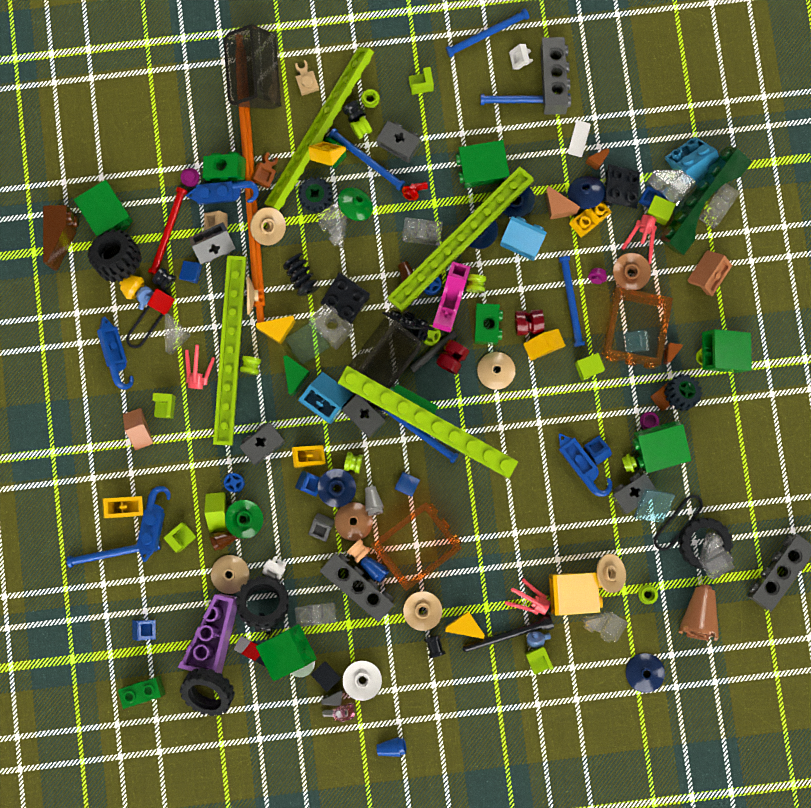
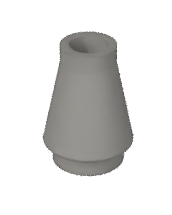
[365,486,384,516]

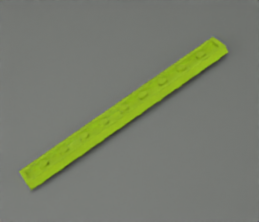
[264,47,374,211]
[387,166,534,313]
[213,256,247,446]
[337,366,518,479]

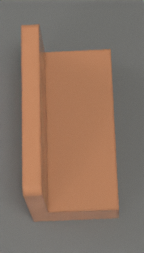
[688,250,733,296]

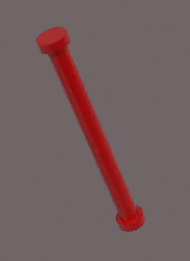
[148,187,188,275]

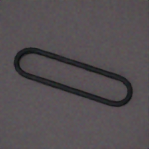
[126,291,171,348]
[654,495,703,551]

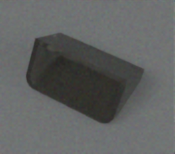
[224,24,282,109]
[339,318,421,389]

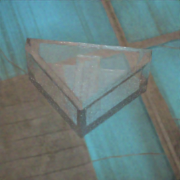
[165,314,191,354]

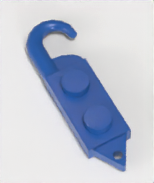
[186,181,259,205]
[97,316,134,390]
[558,433,613,497]
[136,486,171,562]

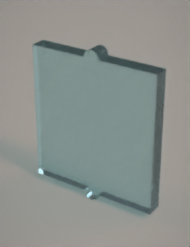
[286,321,330,365]
[634,489,675,523]

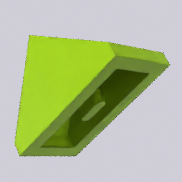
[205,492,228,532]

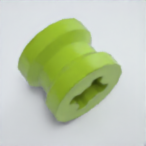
[350,116,372,140]
[466,274,486,293]
[422,325,441,346]
[240,356,261,375]
[344,452,363,474]

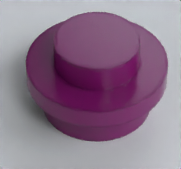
[181,168,200,187]
[588,268,607,284]
[640,412,659,429]

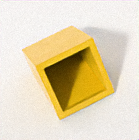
[549,572,603,616]

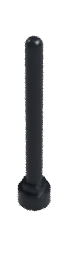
[463,614,554,652]

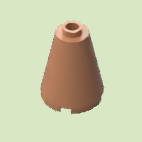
[678,584,719,641]

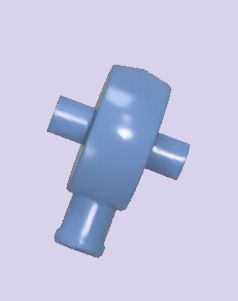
[136,286,154,310]
[526,631,551,649]

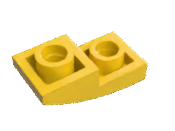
[569,201,612,238]

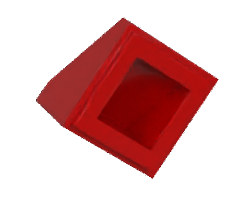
[147,288,175,316]

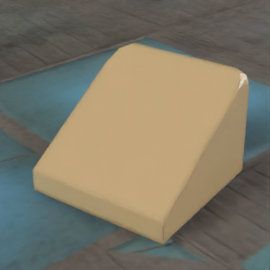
[204,211,228,230]

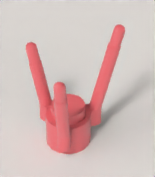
[621,215,657,264]
[185,344,215,390]
[504,578,551,615]

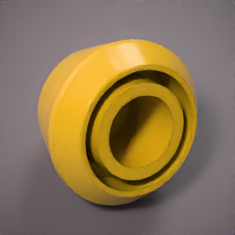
[119,275,145,299]

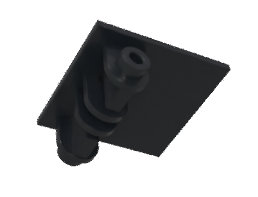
[603,164,640,209]
[320,272,370,324]
[382,310,434,341]

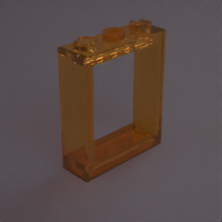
[601,287,673,369]
[371,502,462,591]

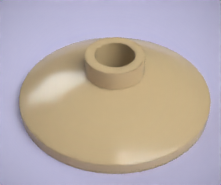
[250,207,286,245]
[246,276,259,315]
[477,352,515,390]
[597,554,626,593]
[211,555,250,594]
[403,591,442,631]

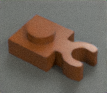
[251,152,278,189]

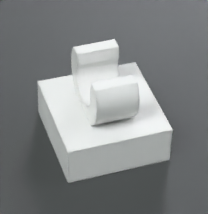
[509,44,533,70]
[262,556,287,581]

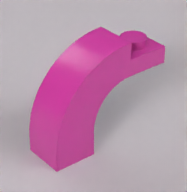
[432,261,471,333]

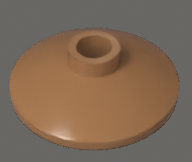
[613,253,651,291]
[335,502,373,541]

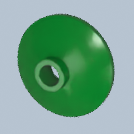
[337,187,373,221]
[225,500,263,539]

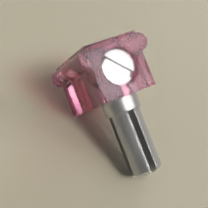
[322,703,355,722]

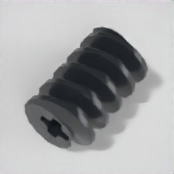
[283,253,320,296]

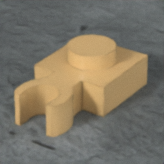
[295,60,319,96]

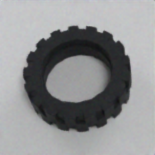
[678,518,733,570]
[236,576,289,630]
[180,668,235,716]

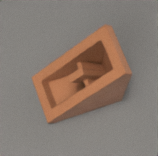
[545,186,580,219]
[123,408,154,450]

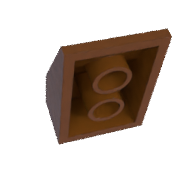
[43,205,79,271]

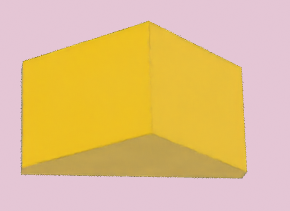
[256,315,296,344]
[523,329,566,361]
[292,445,326,468]
[102,496,143,518]
[445,611,485,639]

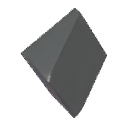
[308,513,335,542]
[321,689,343,706]

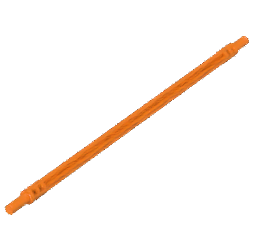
[234,32,265,323]

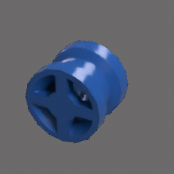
[424,277,441,296]
[224,473,245,493]

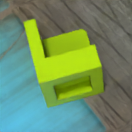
[409,67,434,95]
[645,195,676,225]
[575,353,605,381]
[152,393,176,419]
[164,523,196,553]
[524,646,554,675]

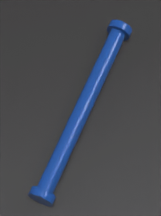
[445,8,529,58]
[480,93,571,105]
[328,128,406,191]
[559,256,585,347]
[379,408,459,464]
[67,540,161,568]

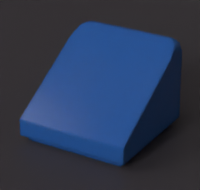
[638,186,667,209]
[179,261,202,284]
[584,435,612,465]
[295,471,320,497]
[395,472,420,497]
[132,620,156,641]

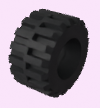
[88,229,142,282]

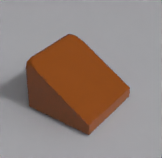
[585,148,610,171]
[663,343,683,365]
[651,382,670,411]

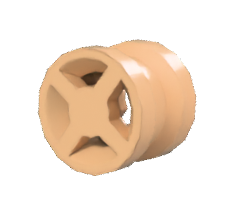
[347,539,371,563]

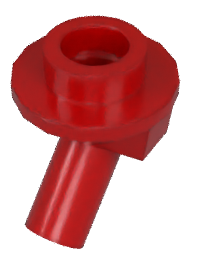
[402,182,428,201]

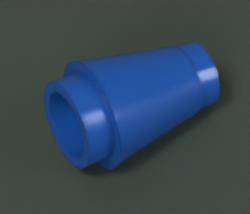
[360,556,389,583]
[376,737,407,757]

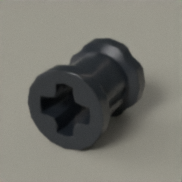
[424,634,446,658]

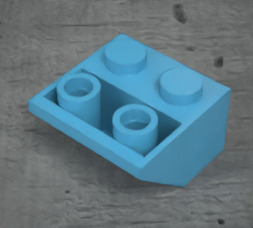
[665,137,719,188]
[500,216,547,261]
[298,372,353,425]

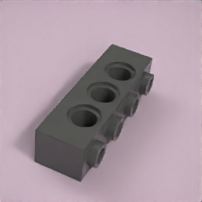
[540,37,571,115]
[747,534,811,612]
[320,553,395,622]

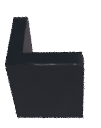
[311,661,342,692]

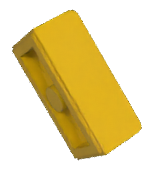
[308,141,346,166]

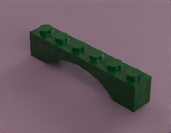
[660,146,752,255]

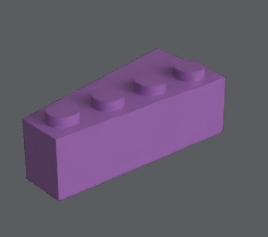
[178,594,237,674]

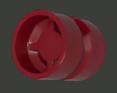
[515,309,544,336]
[435,339,470,375]

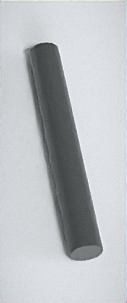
[410,330,457,373]

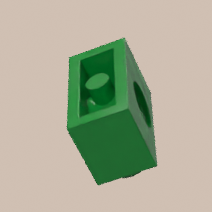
[203,151,246,183]
[474,303,503,345]
[118,675,166,709]

